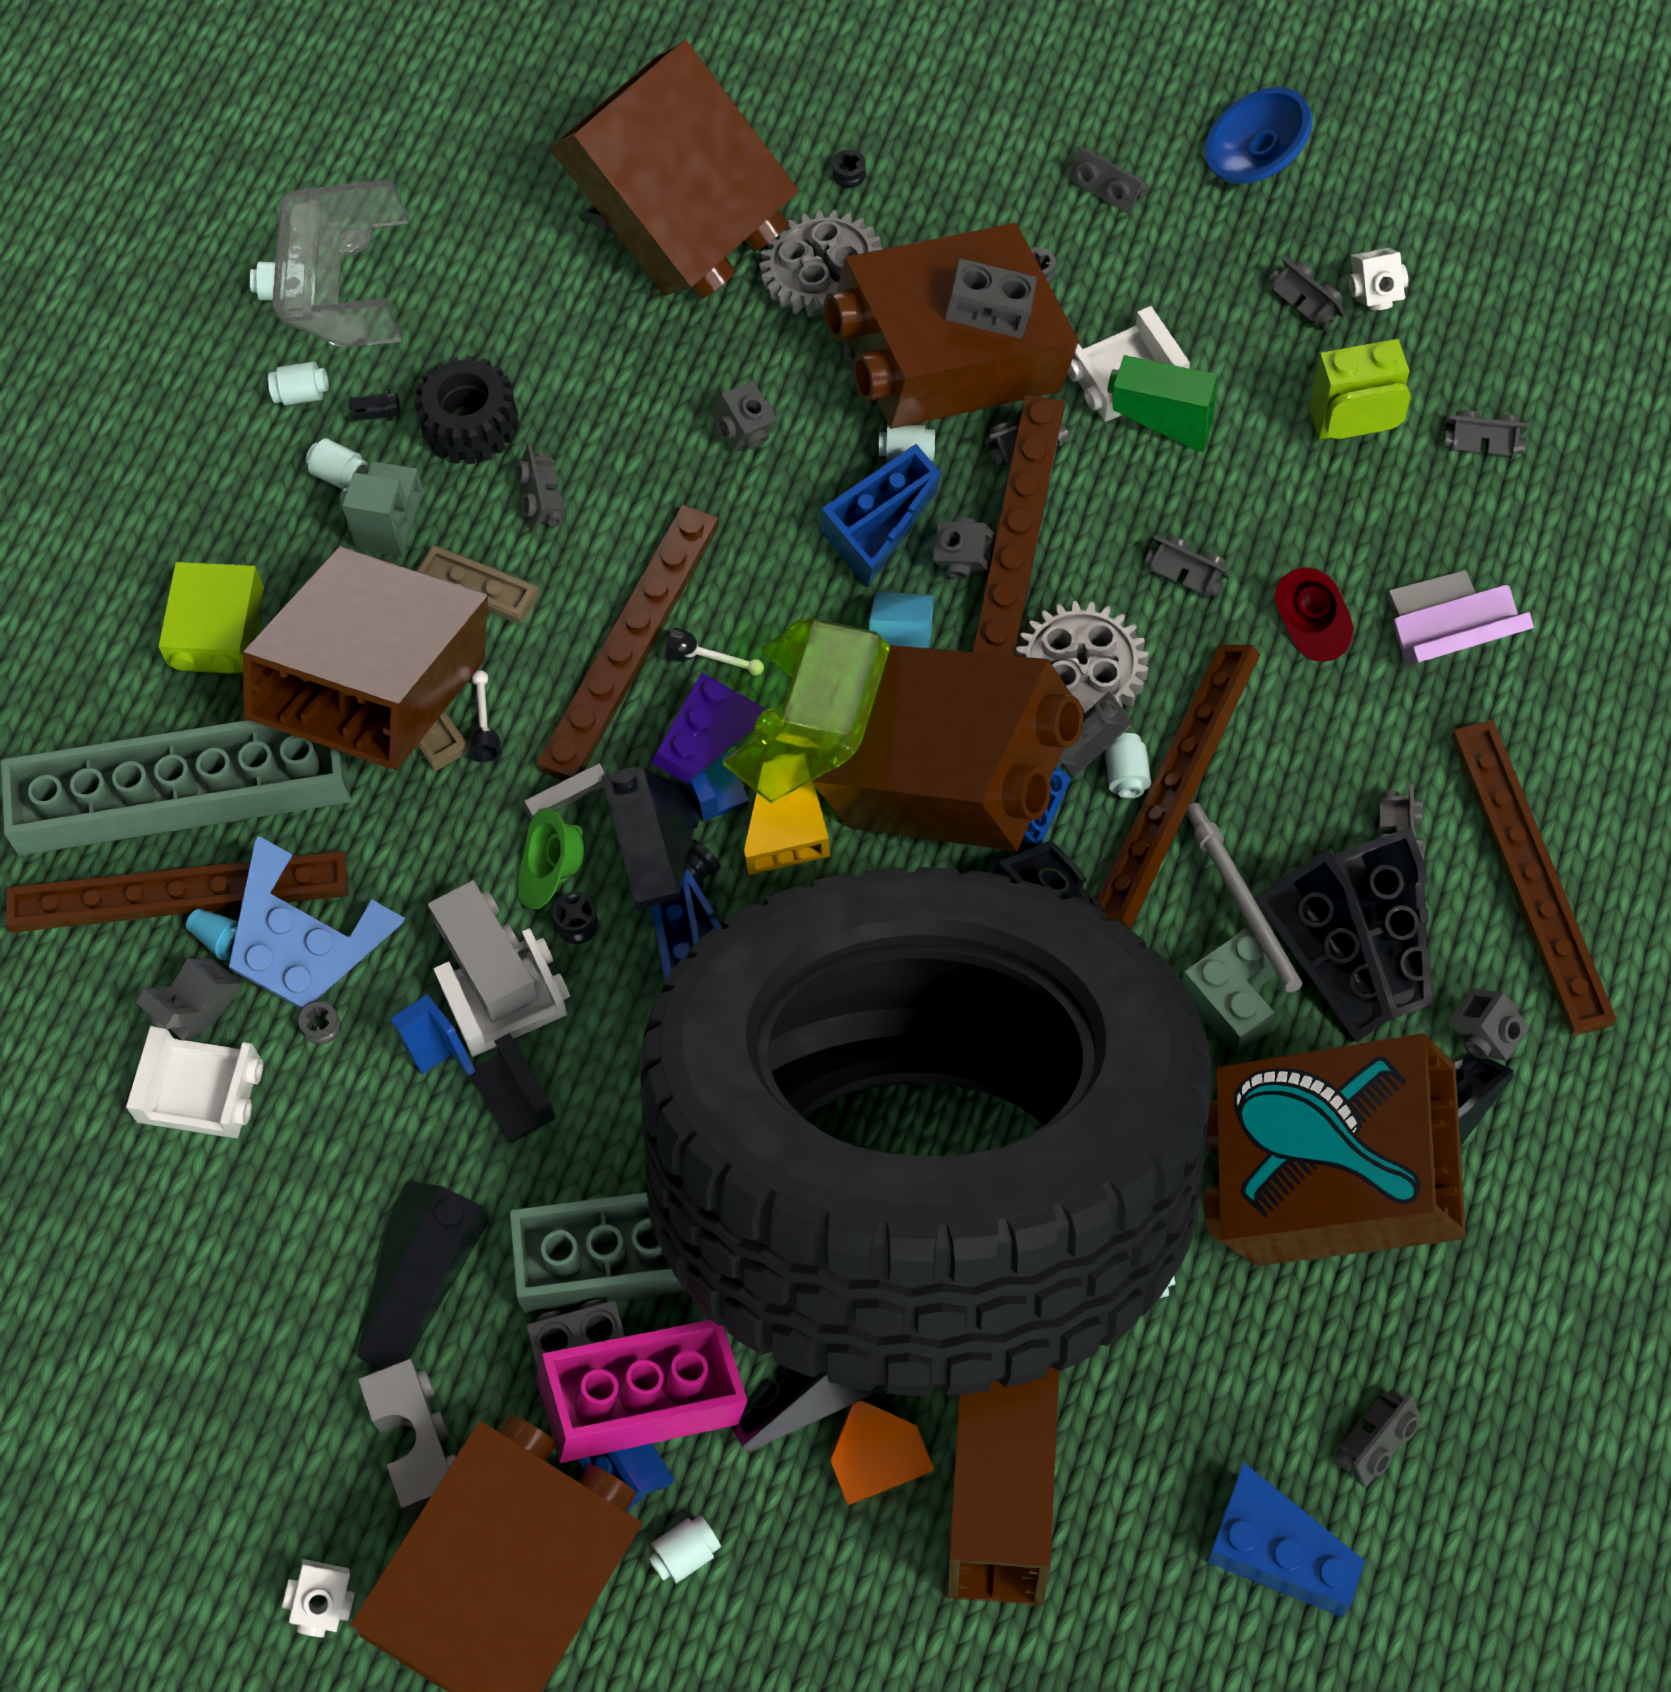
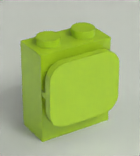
[1309,339,1411,440]
[159,562,264,674]

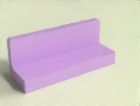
[1393,585,1534,666]

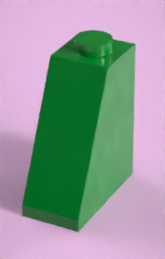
[1107,355,1217,453]

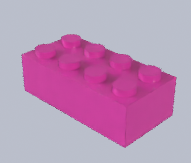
[536,1320,747,1463]

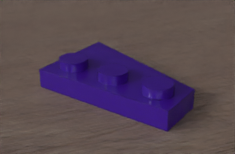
[651,672,773,784]

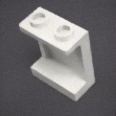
[1068,306,1190,422]
[433,928,570,1057]
[126,1026,263,1139]

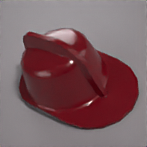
[1275,567,1354,662]

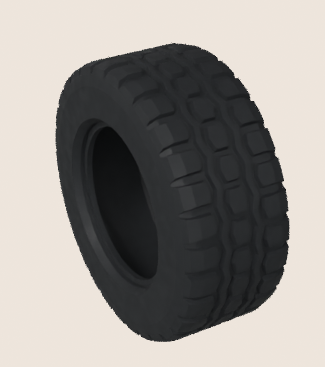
[640,867,1212,1396]

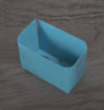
[868,591,934,659]

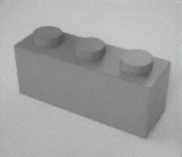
[428,880,540,1023]

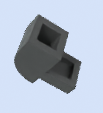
[136,958,242,1040]

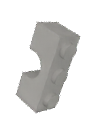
[358,1359,456,1518]

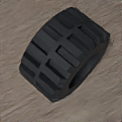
[414,356,519,464]

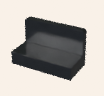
[470,1033,556,1143]

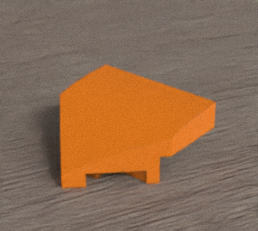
[829,1400,935,1506]

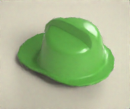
[517,808,584,909]

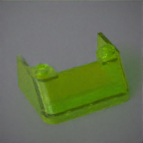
[722,618,890,803]

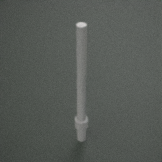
[1186,803,1302,993]

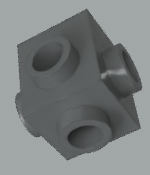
[710,381,777,451]
[930,517,996,579]
[1449,988,1529,1060]

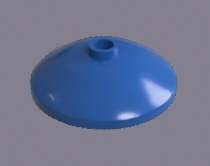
[1205,87,1313,184]

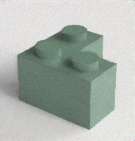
[340,461,424,557]
[1182,926,1276,1056]

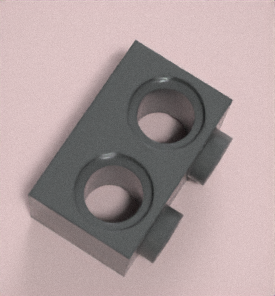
[945,258,1037,339]
[527,1299,626,1371]

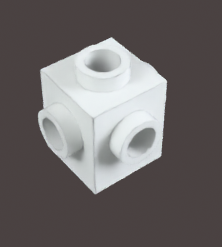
[1348,248,1408,310]
[282,1559,354,1637]

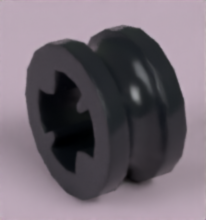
[832,149,866,188]

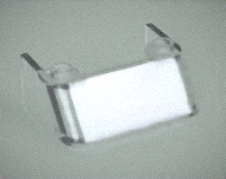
[272,179,409,348]

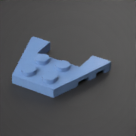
[228,836,405,1009]

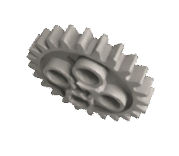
[760,210,882,317]
[1015,601,1149,714]

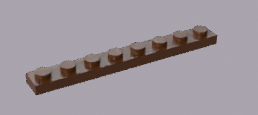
[973,395,1065,656]
[537,504,719,781]
[1097,644,1260,929]
[1451,720,1617,1037]
[6,851,349,933]

